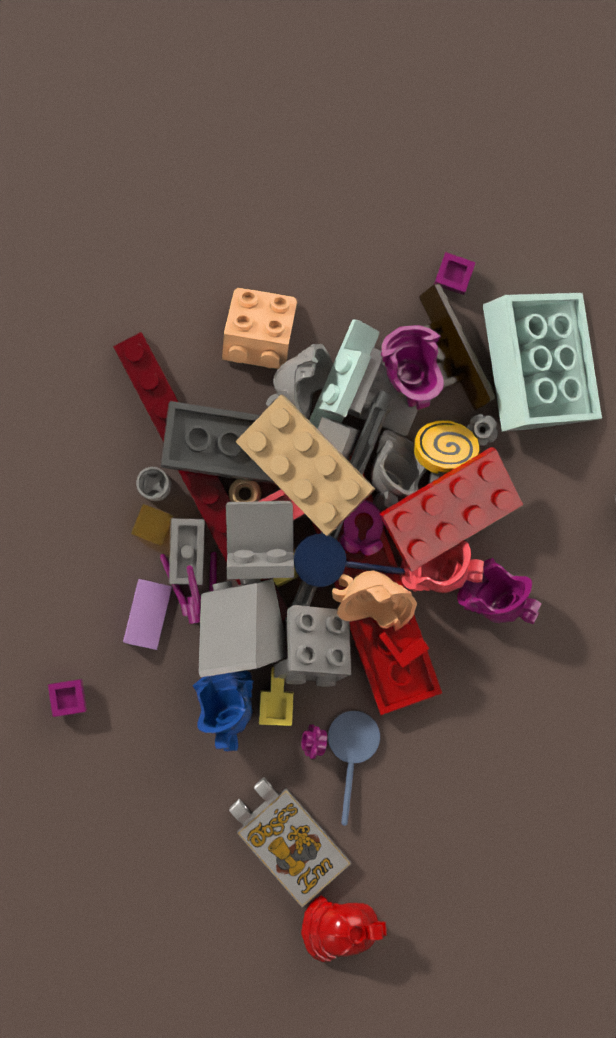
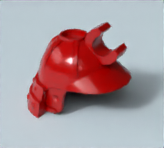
[301,895,387,962]

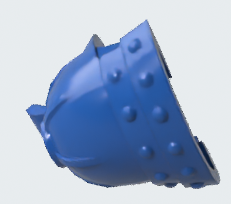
[192,670,254,752]

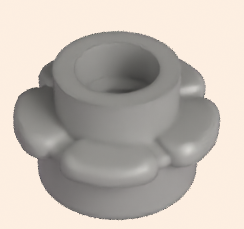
[467,414,498,446]

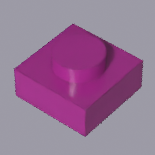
[434,252,476,295]
[48,679,87,717]

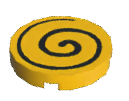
[414,421,479,474]

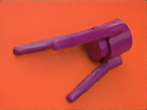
[160,551,217,624]

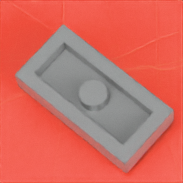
[169,518,204,585]

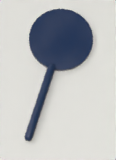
[294,534,405,587]

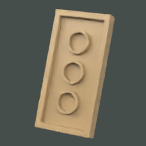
[236,395,375,536]

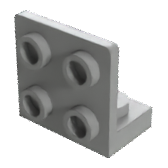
[347,348,418,436]
[226,501,294,579]

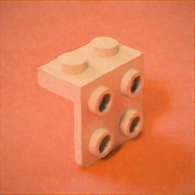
[222,288,297,369]

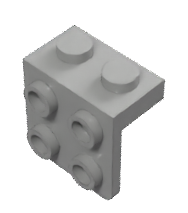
[274,605,351,687]

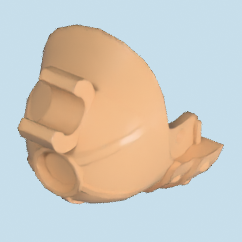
[332,570,417,631]

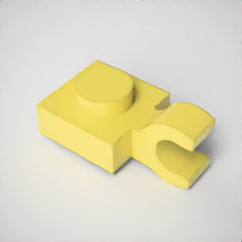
[259,667,294,726]

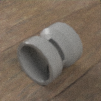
[136,466,172,502]

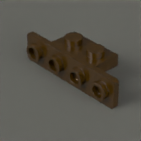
[419,283,495,410]

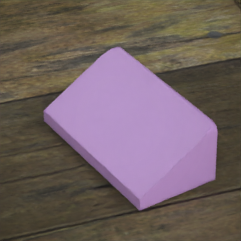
[123,579,172,650]

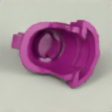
[380,325,444,410]
[457,557,542,624]

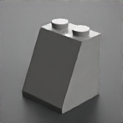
[199,579,288,677]

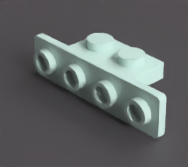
[309,319,379,429]

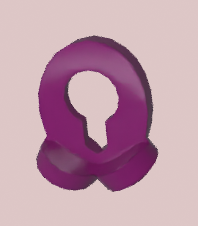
[339,501,383,555]

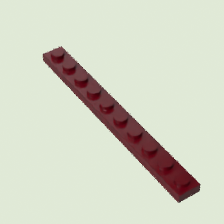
[113,332,288,622]

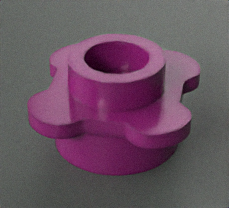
[301,724,327,759]

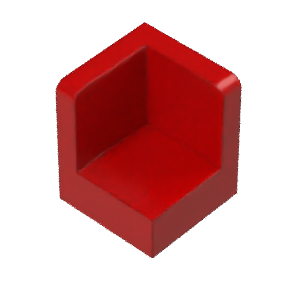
[378,622,430,668]

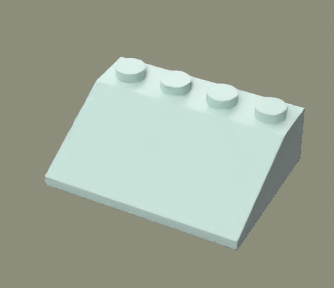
[483,293,602,432]

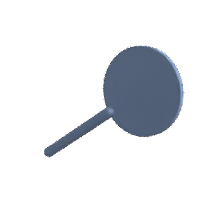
[328,711,380,826]

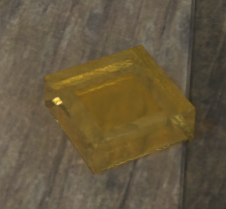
[131,504,174,546]

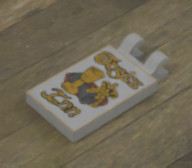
[229,777,351,908]

